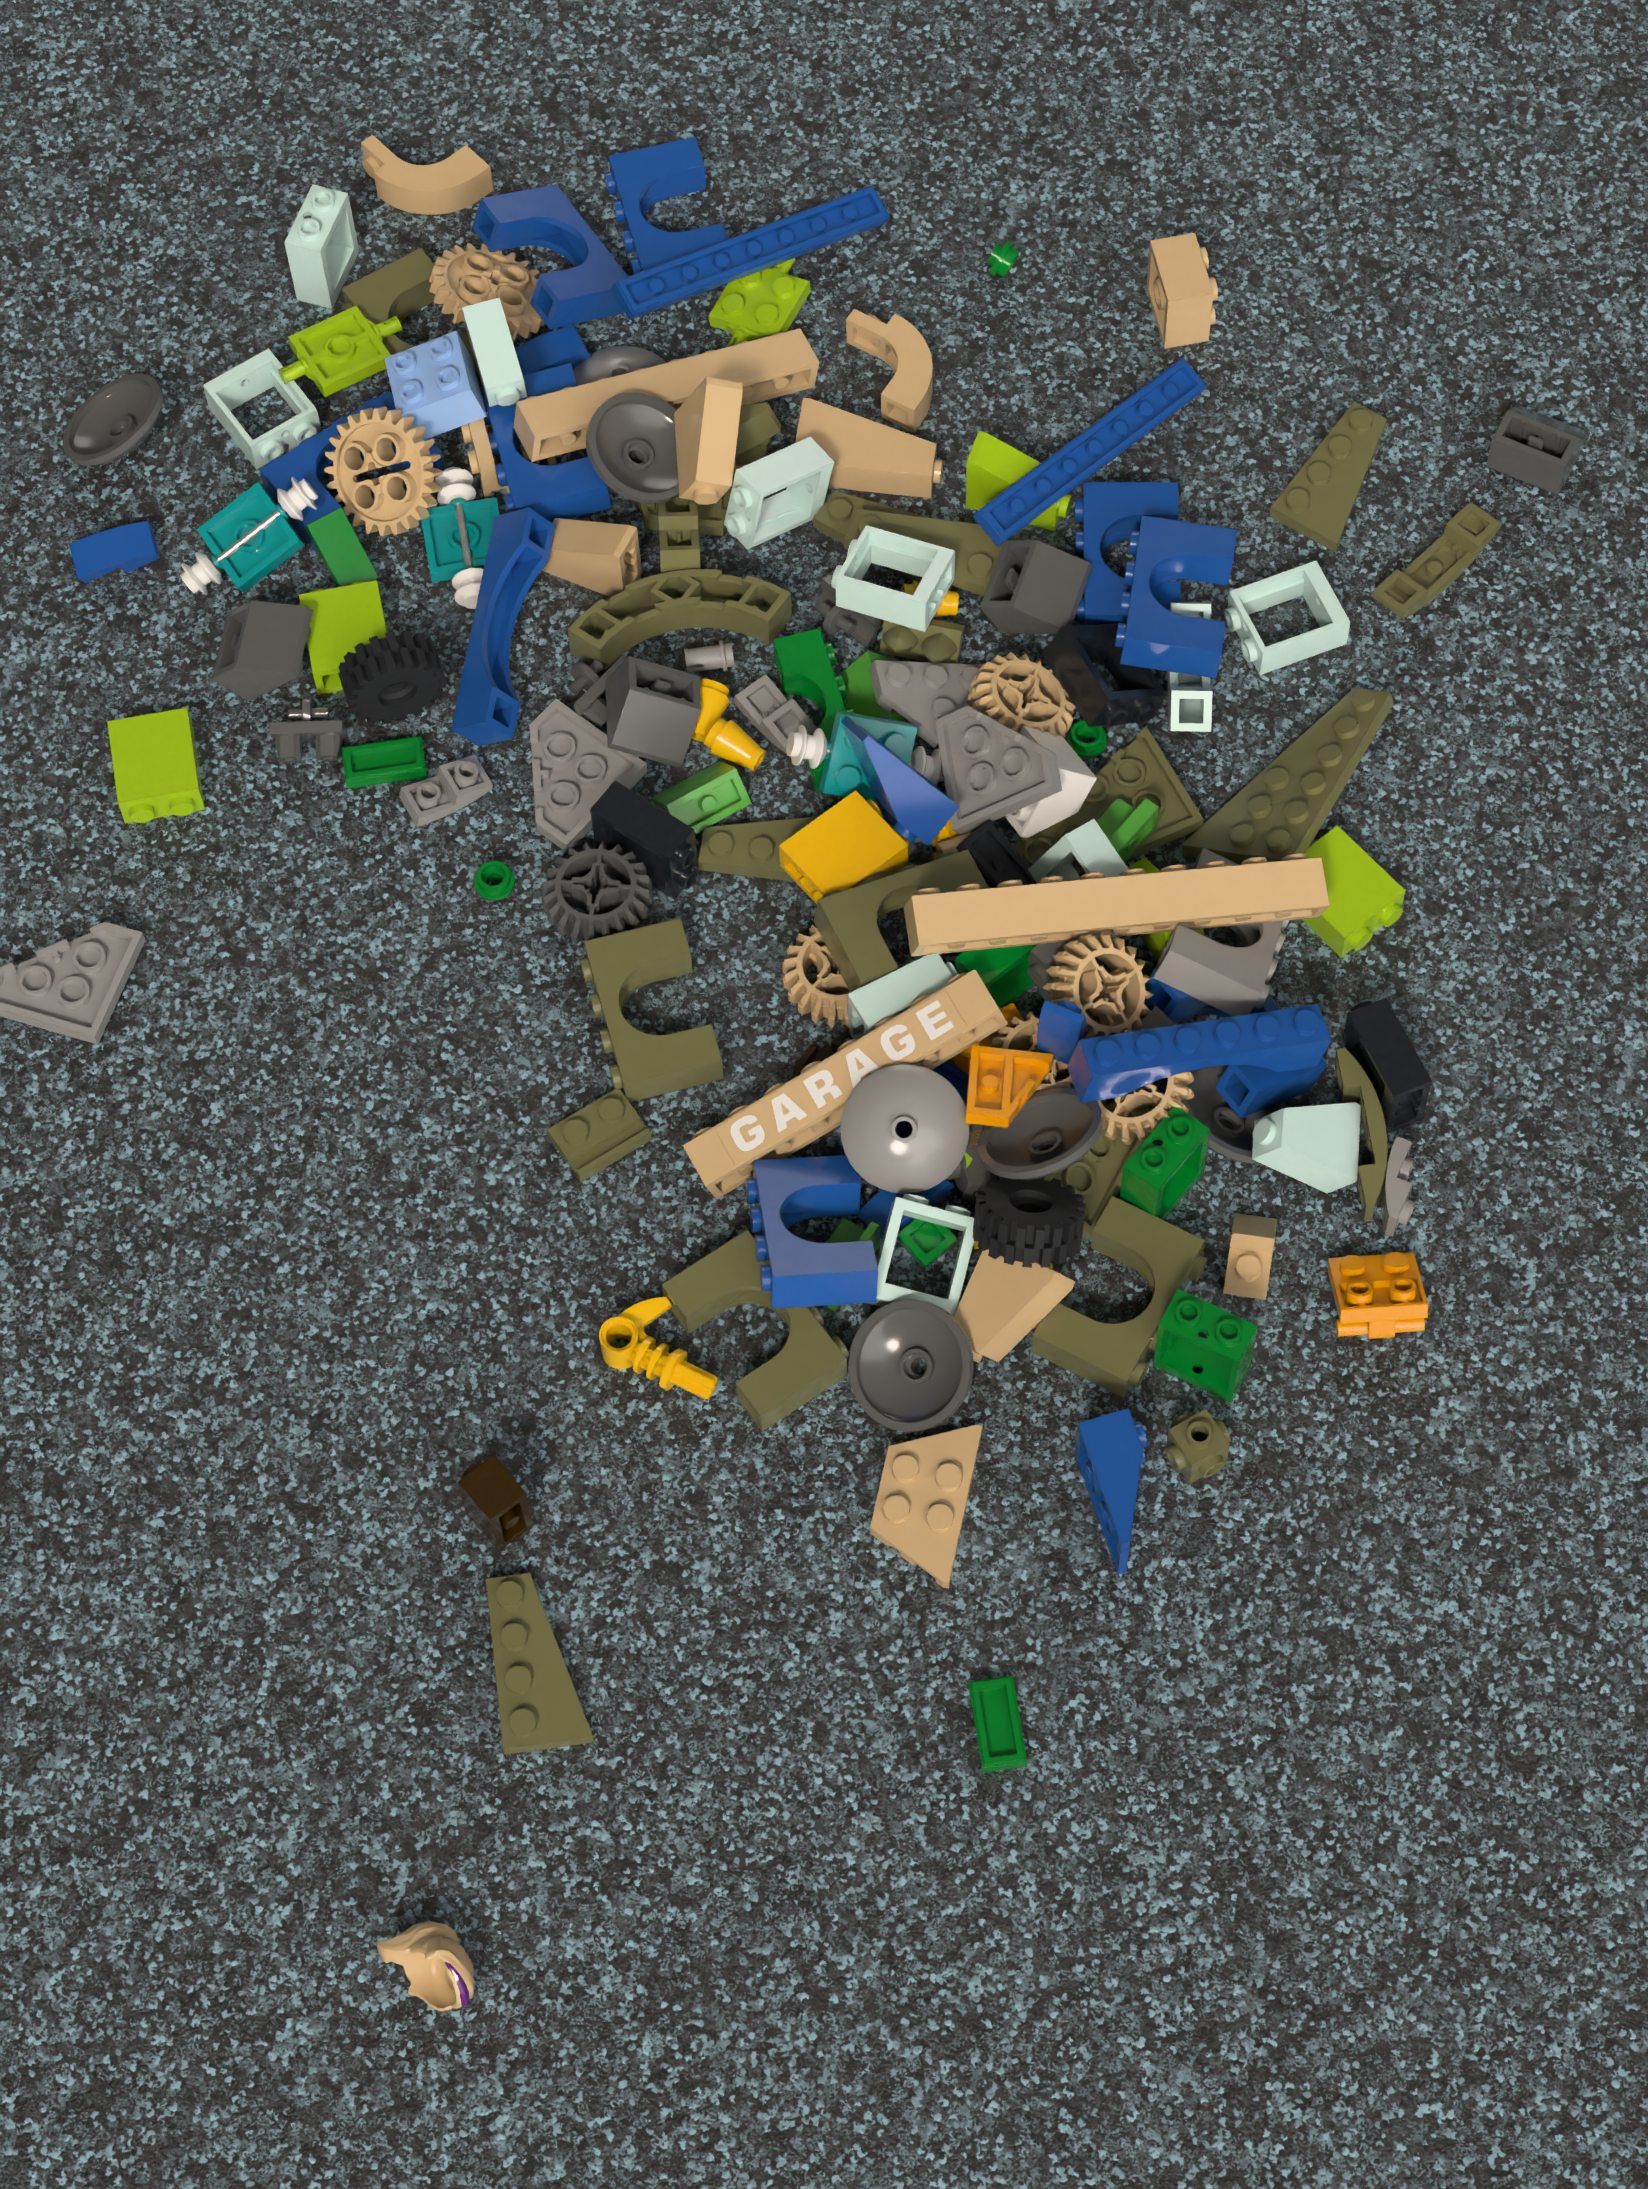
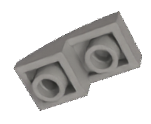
[399,755,493,827]
[1381,1136,1416,1237]

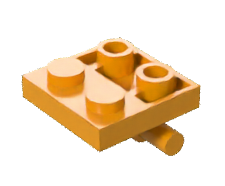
[1328,1252,1428,1339]

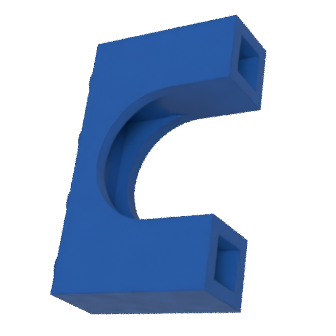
[604,137,727,275]
[472,184,628,329]
[481,363,612,523]
[260,391,444,553]
[1075,482,1181,626]
[1115,515,1237,678]
[1144,944,1327,1119]
[745,1155,878,1309]

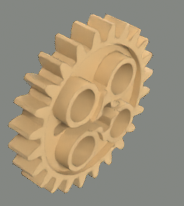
[429,243,545,341]
[324,406,443,536]

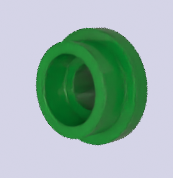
[987,240,1020,278]
[1066,720,1107,759]
[474,861,515,901]

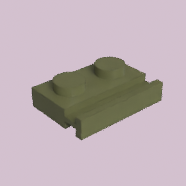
[547,1089,652,1182]

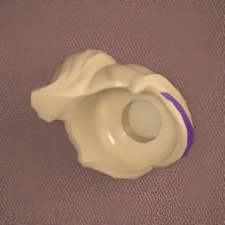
[377,1921,475,2012]

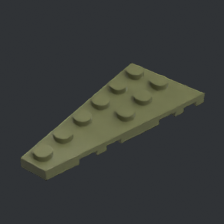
[1181,688,1394,865]
[987,726,1204,888]

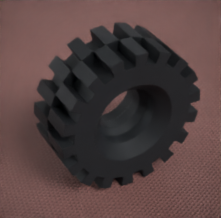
[338,631,446,724]
[973,1177,1086,1268]

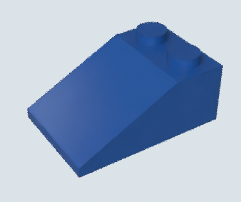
[841,716,959,846]
[1075,1408,1148,1575]

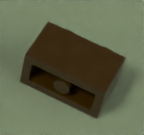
[458,1455,534,1552]

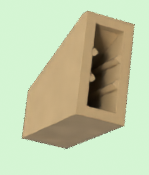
[674,377,743,505]
[541,518,642,597]
[953,1249,1075,1364]

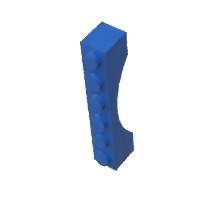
[451,507,555,746]
[1067,1004,1332,1103]

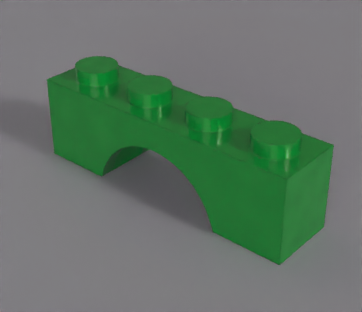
[773,628,854,793]

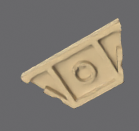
[870,1425,983,1589]

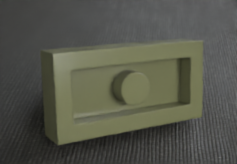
[879,619,965,664]

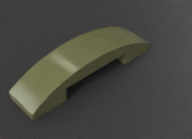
[1371,502,1501,619]
[1335,1048,1388,1221]

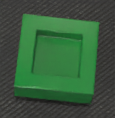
[896,1219,957,1270]

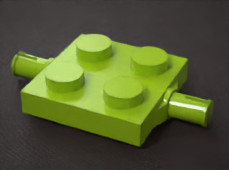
[708,258,811,348]
[278,305,402,397]

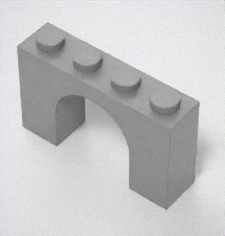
[1153,848,1290,1016]

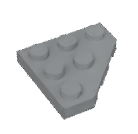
[869,660,982,748]
[529,699,648,853]
[935,705,1062,835]
[0,922,146,1045]

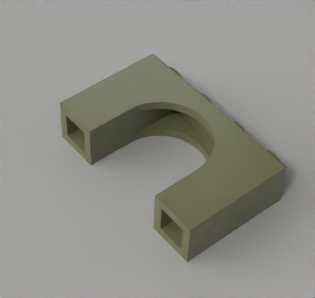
[341,248,482,385]
[814,849,989,993]
[579,918,724,1103]
[1032,1196,1208,1398]
[662,1230,849,1432]

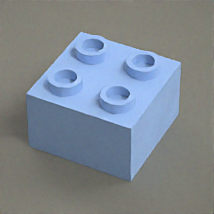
[384,331,487,440]

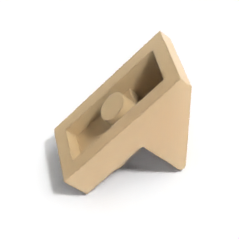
[1223,1213,1277,1300]

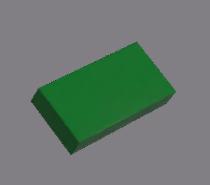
[305,507,379,587]
[341,736,427,789]
[968,1675,1027,1773]

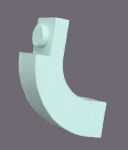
[1168,602,1212,732]

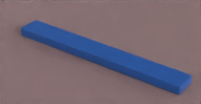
[612,185,890,321]
[973,358,1207,547]

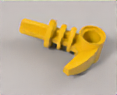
[599,1297,718,1399]

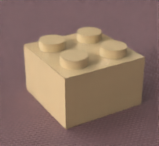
[1146,233,1218,349]

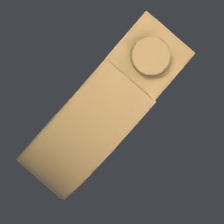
[361,135,494,215]
[846,309,933,433]

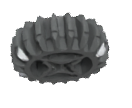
[541,840,653,945]

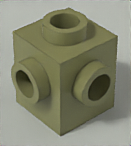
[1165,1409,1231,1484]

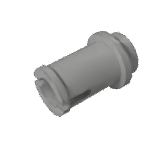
[684,640,735,674]

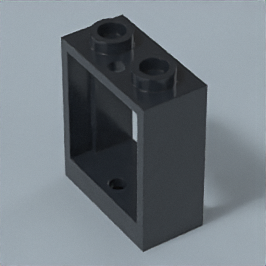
[1042,623,1167,727]
[590,780,699,899]
[1341,998,1432,1133]

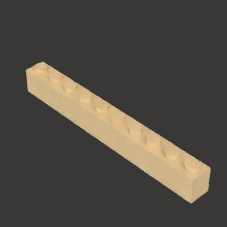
[904,853,1330,956]

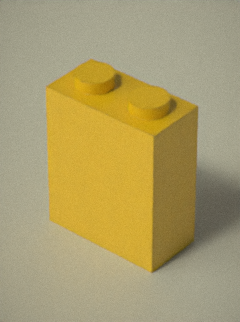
[779,790,909,904]

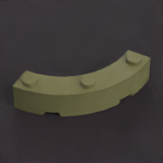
[568,569,792,673]

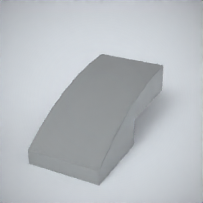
[733,674,817,754]

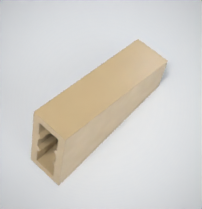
[795,398,943,499]

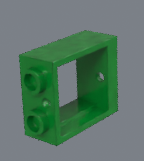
[956,944,1037,1009]
[1120,1107,1210,1220]
[1153,1289,1258,1403]

